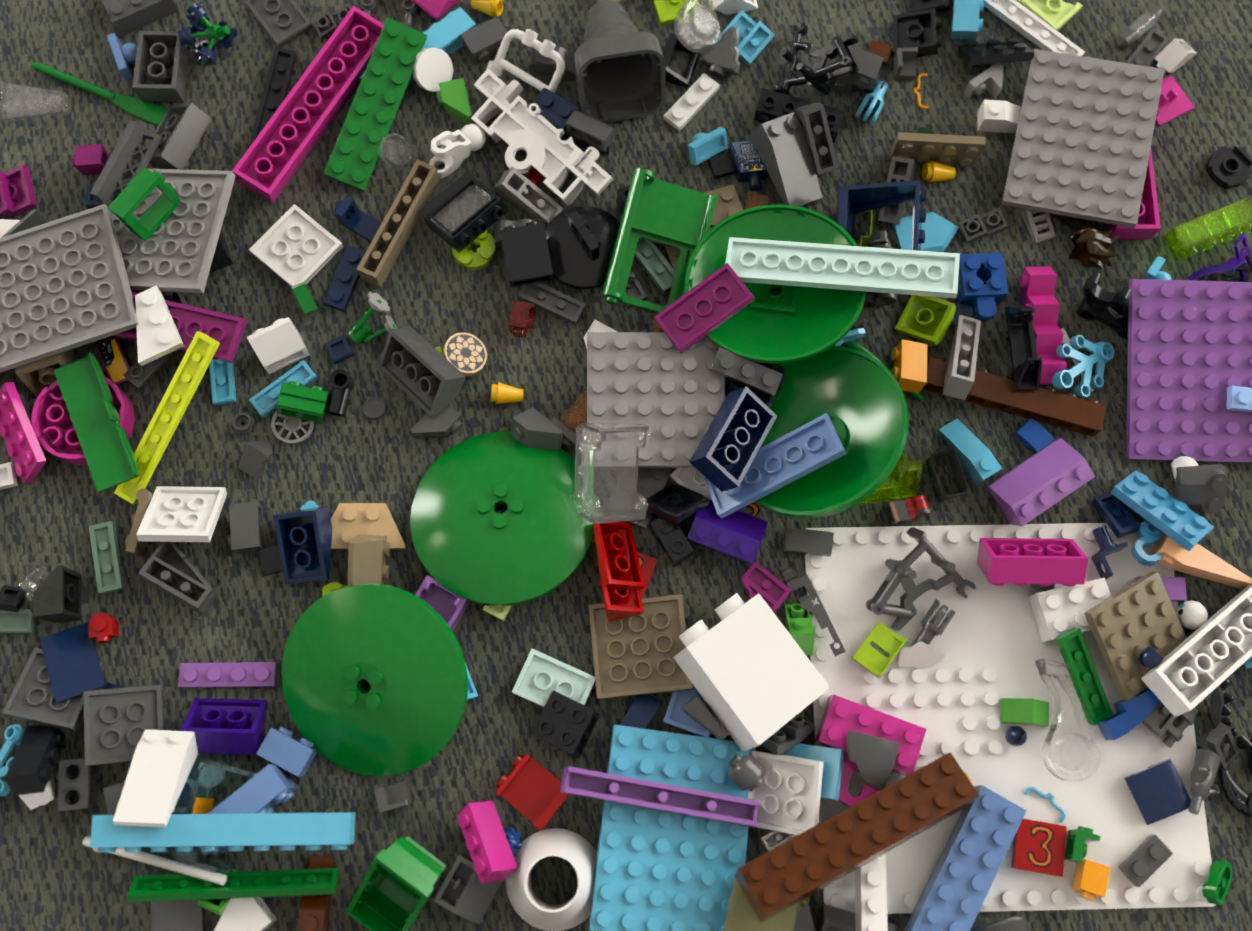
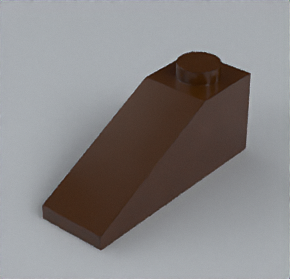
[297,856,336,931]

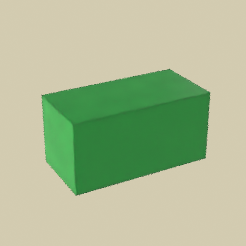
[291,281,317,314]

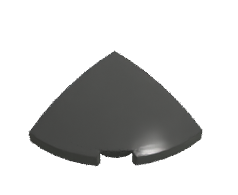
[846,730,900,791]

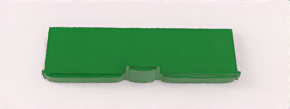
[53,352,139,493]

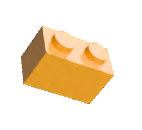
[891,339,928,393]

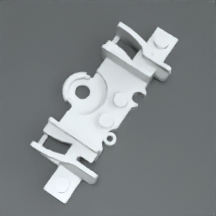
[471,69,613,206]

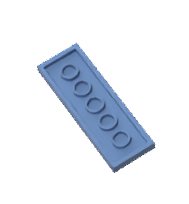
[704,413,847,519]

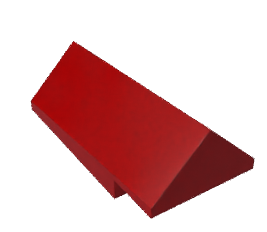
[592,518,645,622]

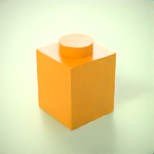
[1072,859,1110,901]

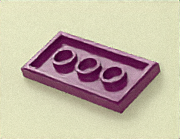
[654,263,755,354]

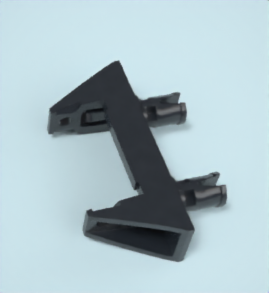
[1005,306,1042,391]

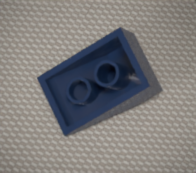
[273,506,332,585]

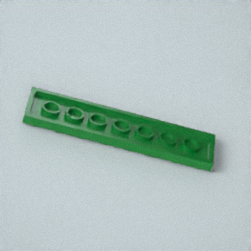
[324,17,427,192]

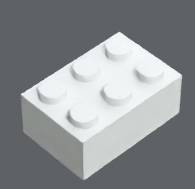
[1028,577,1111,643]

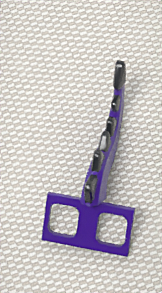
[1187,233,1252,281]

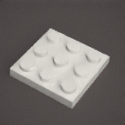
[249,204,344,287]
[136,486,227,542]
[748,750,823,835]

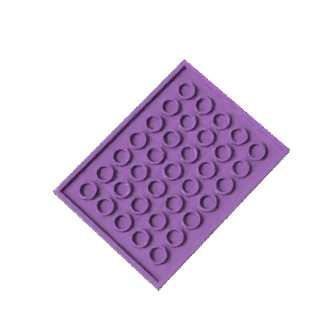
[1126,279,1252,463]

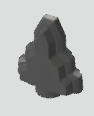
[699,26,741,78]

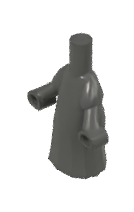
[1188,749,1221,814]

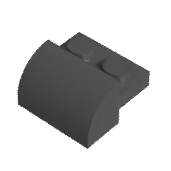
[566,110,617,155]

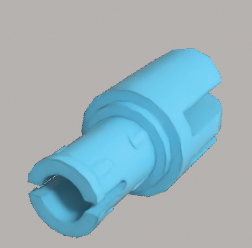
[855,81,888,125]

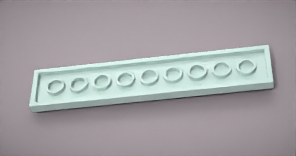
[725,237,960,298]

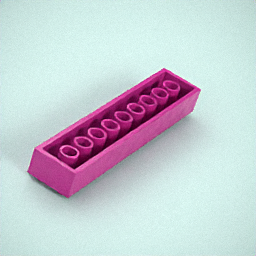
[232,5,384,204]

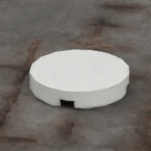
[413,47,453,92]

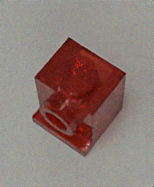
[508,300,536,338]

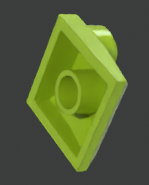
[895,295,956,346]

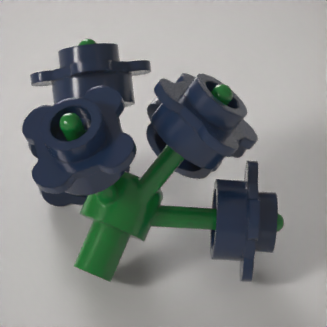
[178,2,238,66]

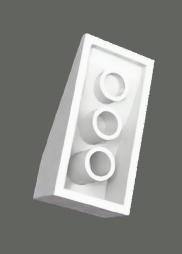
[113,729,198,828]

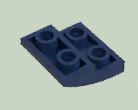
[1124,759,1191,825]

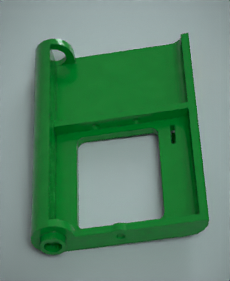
[602,168,718,314]

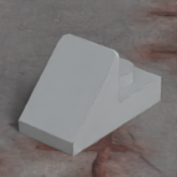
[964,63,1004,99]

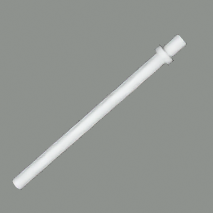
[83,836,227,885]

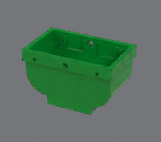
[346,836,447,931]

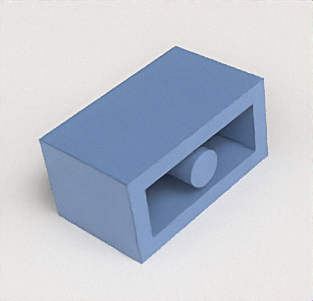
[256,726,317,777]

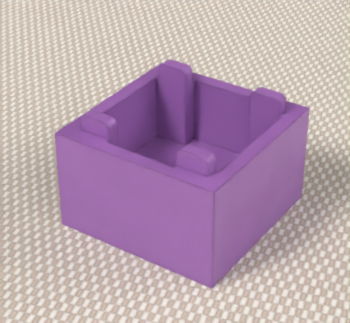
[415,576,470,632]

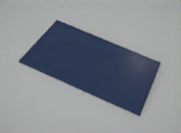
[40,622,106,703]

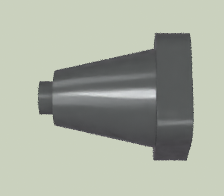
[574,0,666,123]

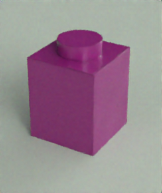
[72,144,109,175]

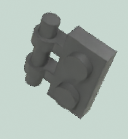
[1142,701,1199,748]

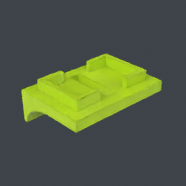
[852,621,908,679]

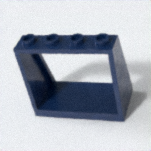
[838,180,927,251]

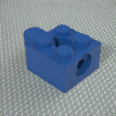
[956,253,1008,322]

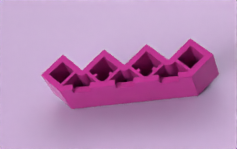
[1019,266,1067,384]

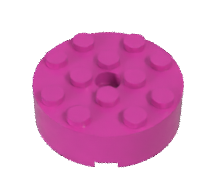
[31,377,135,466]

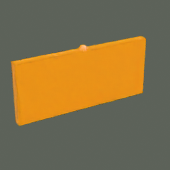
[192,797,215,814]

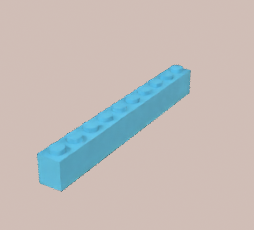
[90,812,356,853]

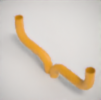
[913,73,929,109]

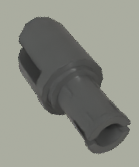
[911,599,956,646]

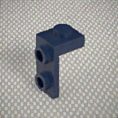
[334,195,382,242]

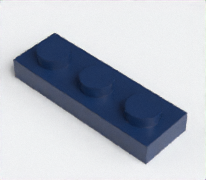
[323,245,366,312]

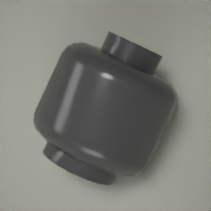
[728,754,764,791]

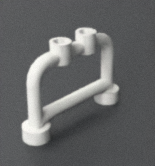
[486,29,565,93]

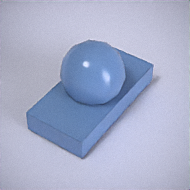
[107,33,137,81]

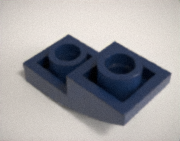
[620,695,662,729]

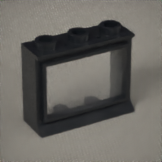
[420,171,507,253]

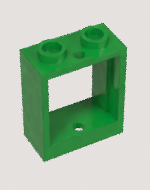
[107,167,181,242]

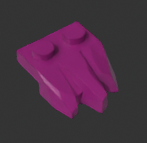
[0,165,37,216]

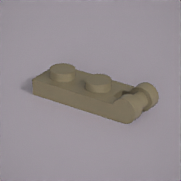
[125,489,153,557]

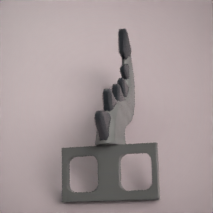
[1209,679,1252,749]

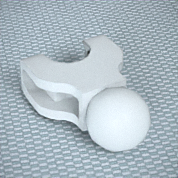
[429,124,486,179]

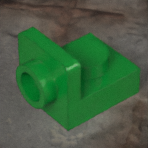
[1064,826,1101,862]

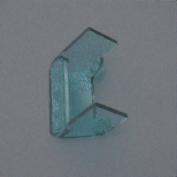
[167,757,259,873]

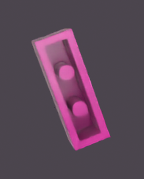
[457,801,518,884]

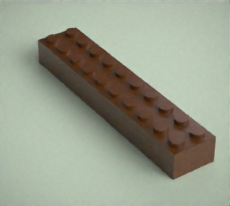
[735,752,979,923]

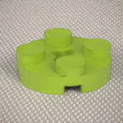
[452,230,496,270]

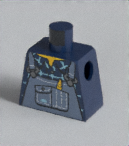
[728,140,769,191]

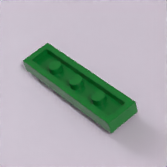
[1055,627,1113,725]

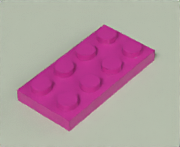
[0,382,47,484]

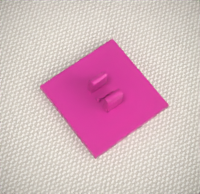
[1155,75,1195,126]

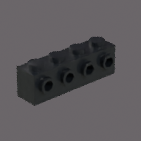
[754,88,844,143]

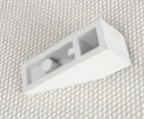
[977,100,1021,133]

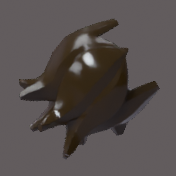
[1069,227,1120,270]

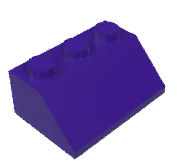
[687,499,768,565]
[180,698,267,755]

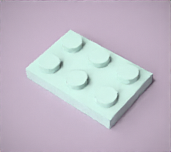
[512,649,595,707]

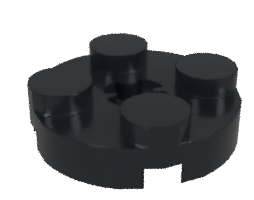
[1206,146,1252,189]

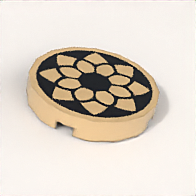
[442,332,487,376]

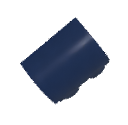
[528,87,581,140]

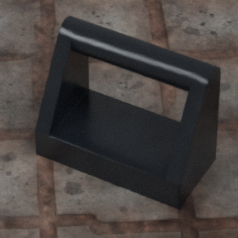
[663,33,701,88]

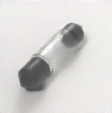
[1116,6,1163,49]

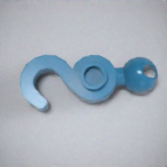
[1131,519,1163,566]

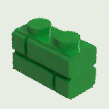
[276,381,328,423]

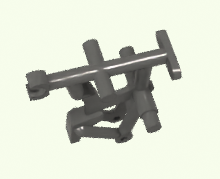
[866,527,976,631]

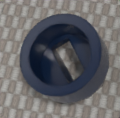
[1139,647,1162,668]
[1006,726,1027,746]

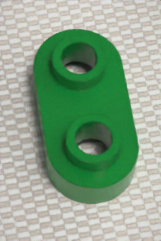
[1202,860,1232,905]

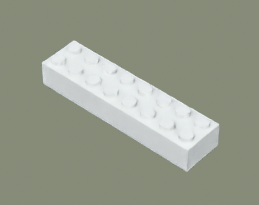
[1141,584,1252,717]

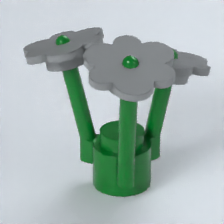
[348,291,397,344]

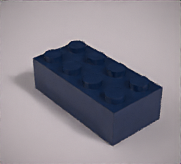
[689,386,777,492]

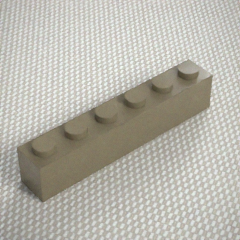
[356,159,440,288]

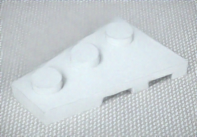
[135,286,184,366]

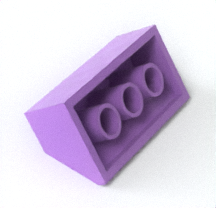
[987,438,1095,526]

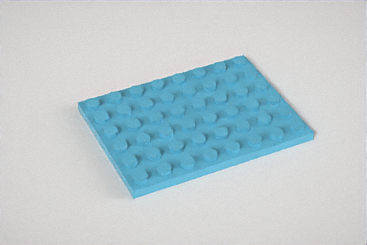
[588,725,755,931]

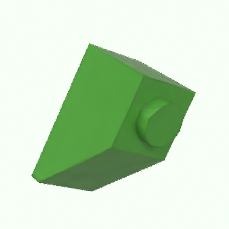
[436,78,474,125]

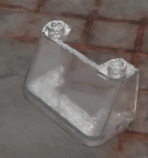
[574,423,650,524]

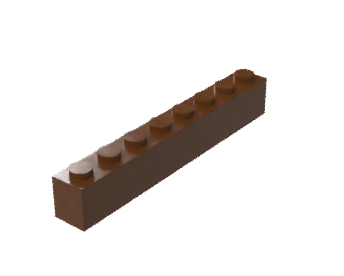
[922,357,1106,437]

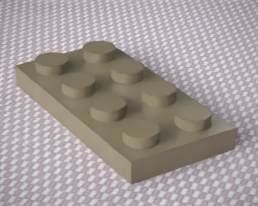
[889,132,985,167]

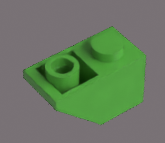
[784,603,815,655]

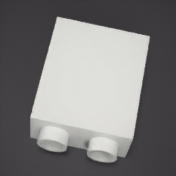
[673,593,830,752]

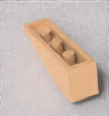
[1152,533,1252,588]

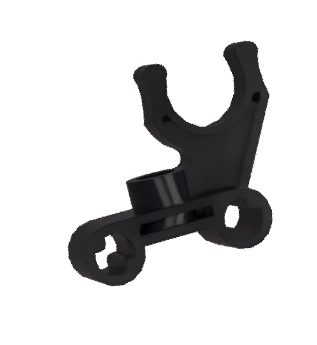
[1077,272,1132,340]

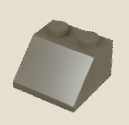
[347,534,390,586]

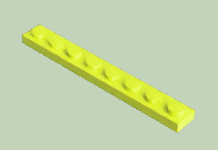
[114,331,220,504]

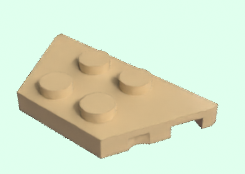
[331,503,407,550]

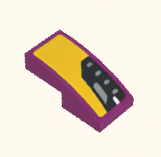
[96,336,131,385]

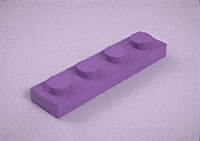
[178,662,278,688]

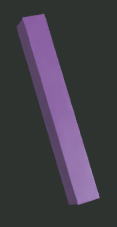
[560,766,761,827]

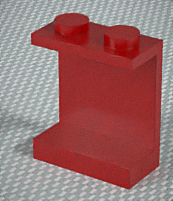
[495,754,570,831]

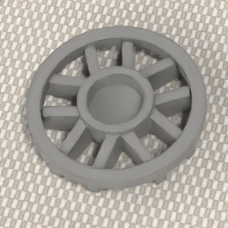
[271,411,315,444]

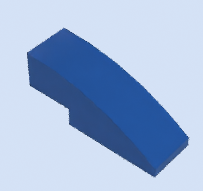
[1098,687,1160,740]

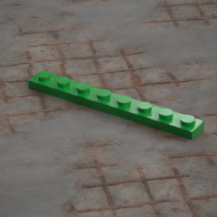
[128,868,340,902]

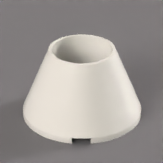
[506,828,598,931]

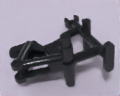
[774,22,859,96]

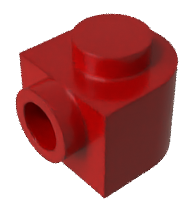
[88,613,119,643]

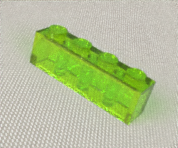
[1164,198,1252,259]

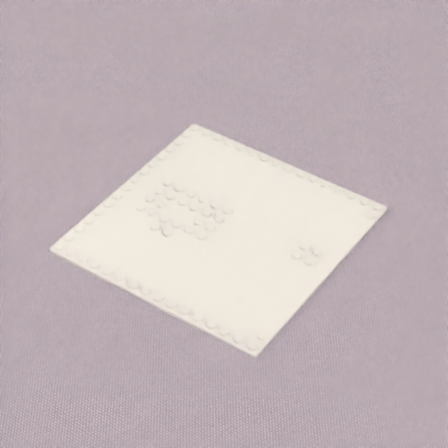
[805,522,1216,914]

